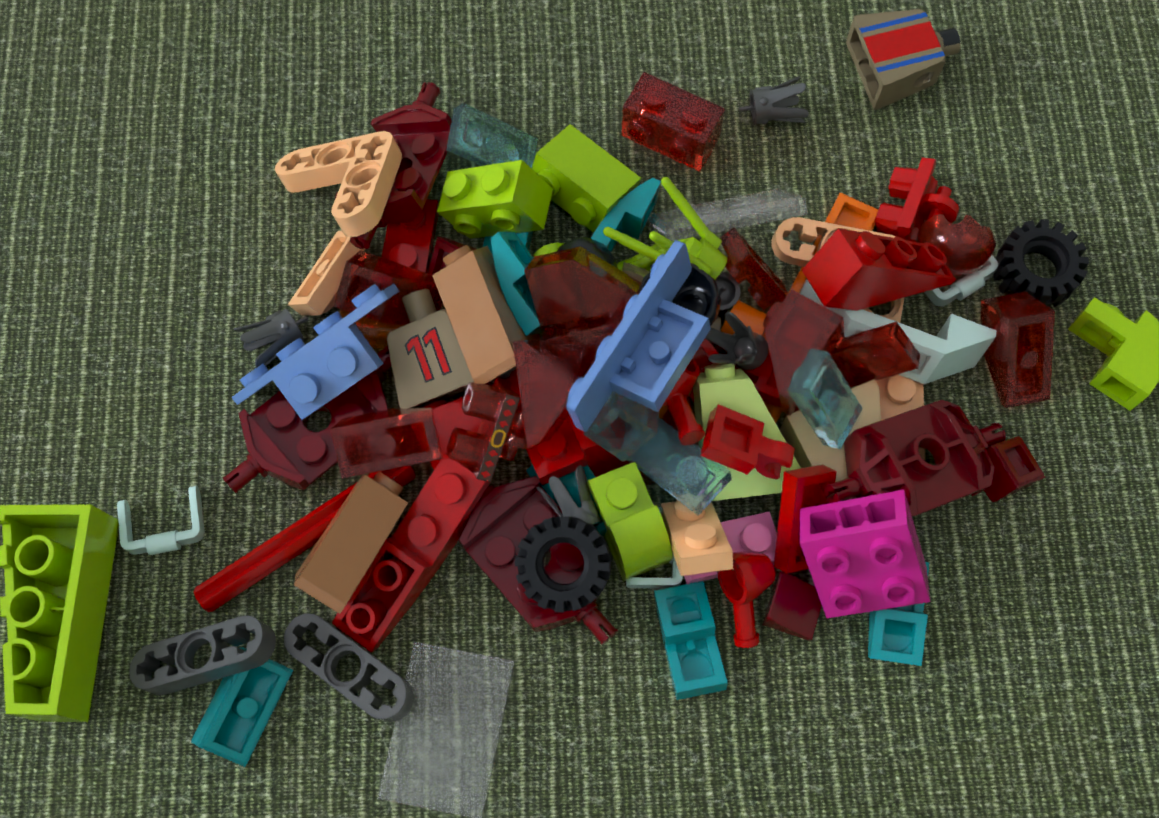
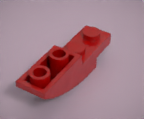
[332,453,491,653]

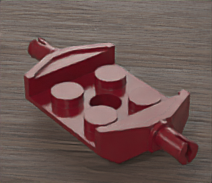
[335,82,458,249]
[222,345,392,494]
[823,400,1006,518]
[459,465,618,645]

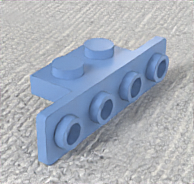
[566,240,711,432]
[231,284,400,420]

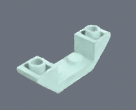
[797,279,997,384]

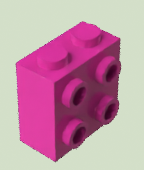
[800,489,930,618]

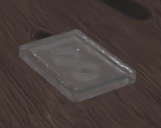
[649,188,808,241]
[377,641,515,818]

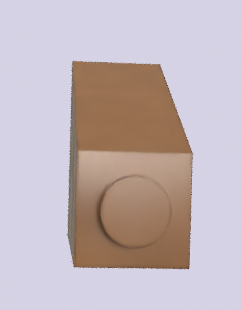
[432,244,546,388]
[294,471,408,614]

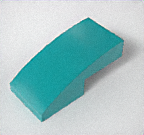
[591,178,661,252]
[491,232,556,336]
[868,561,930,666]
[654,581,728,700]

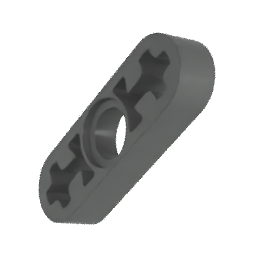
[284,613,414,723]
[129,615,276,696]

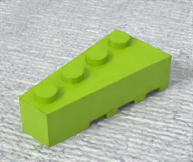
[0,505,119,722]

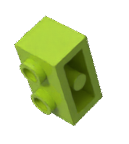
[532,124,641,233]
[437,160,553,239]

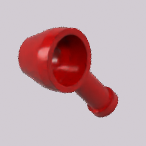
[663,358,705,445]
[717,552,775,648]

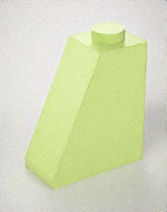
[693,363,801,501]

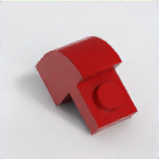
[520,401,638,485]

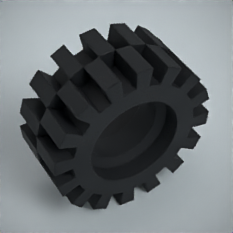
[993,219,1089,311]
[515,516,612,613]

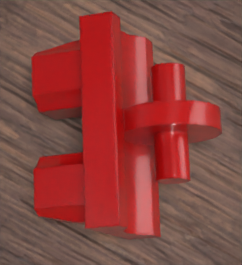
[875,157,960,242]

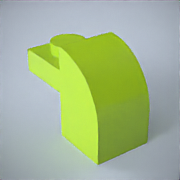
[1068,297,1159,411]
[587,462,673,582]

